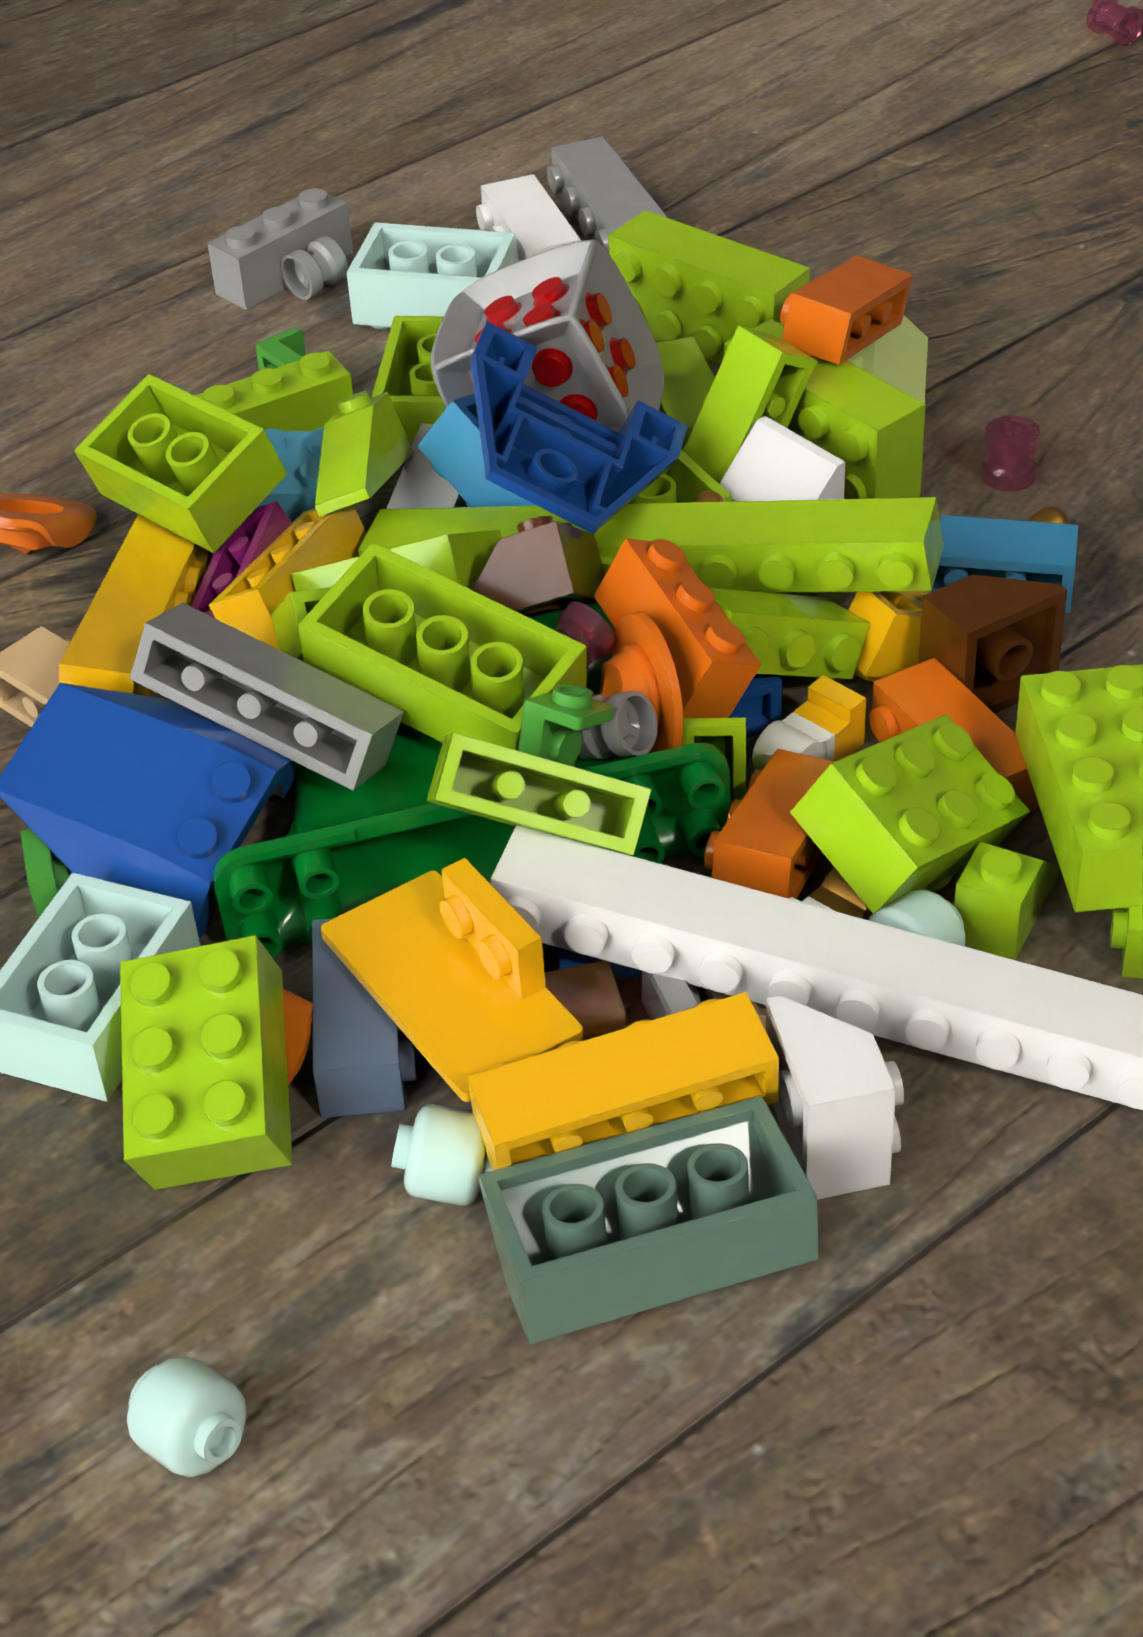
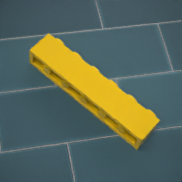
[59,514,213,697]

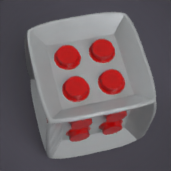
[431,240,664,433]

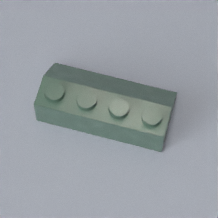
[478,1096,819,1345]

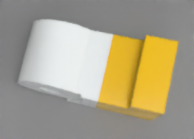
[752,675,866,770]

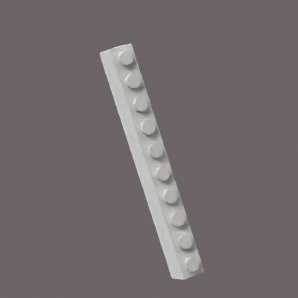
[490,825,1143,1110]

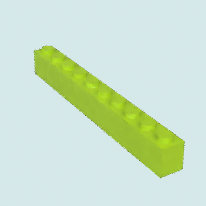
[358,497,944,592]

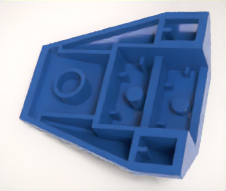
[470,321,687,534]
[0,683,303,941]

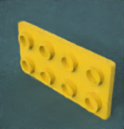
[320,858,583,1102]

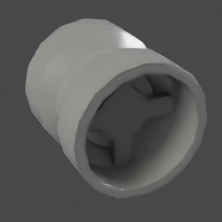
[280,236,348,300]
[578,691,658,760]

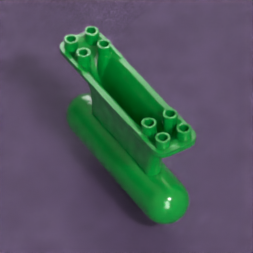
[213,602,731,959]

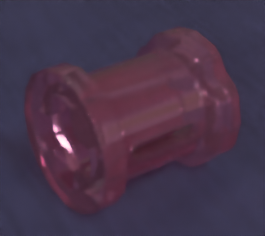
[1087,0,1143,46]

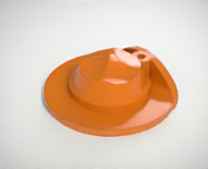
[0,493,97,555]
[599,612,683,754]

